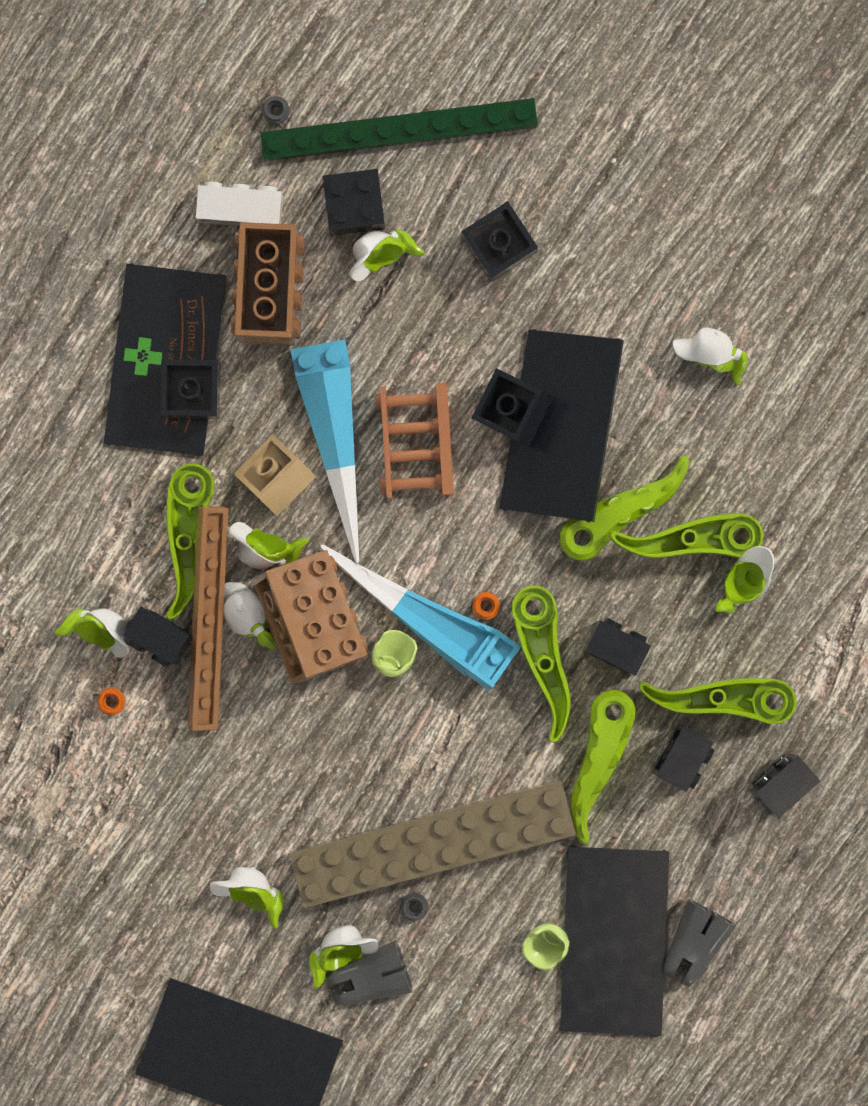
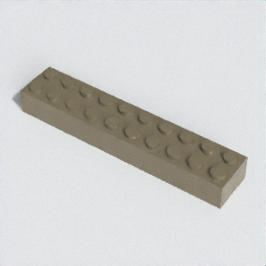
[289,779,576,908]

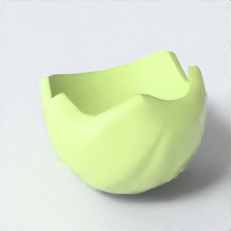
[371,630,418,677]
[521,923,569,971]

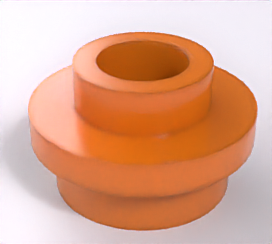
[472,592,500,620]
[97,688,126,716]

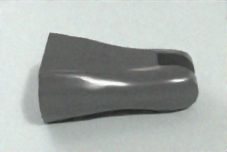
[663,899,736,987]
[326,940,413,1005]

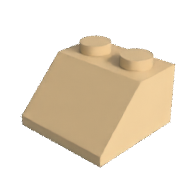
[234,434,316,516]

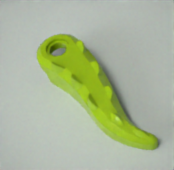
[559,456,689,560]
[166,463,215,620]
[609,513,764,558]
[512,585,571,743]
[638,678,797,724]
[570,690,635,844]

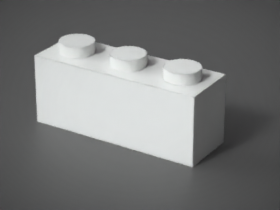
[196,182,283,226]

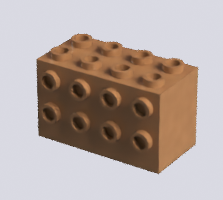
[231,222,305,346]
[252,550,367,685]

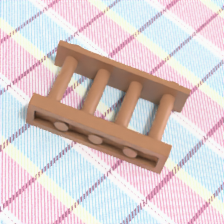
[375,383,454,500]

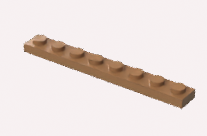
[187,506,229,731]

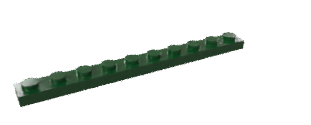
[260,98,538,162]

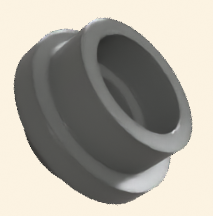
[262,96,290,124]
[400,893,428,921]

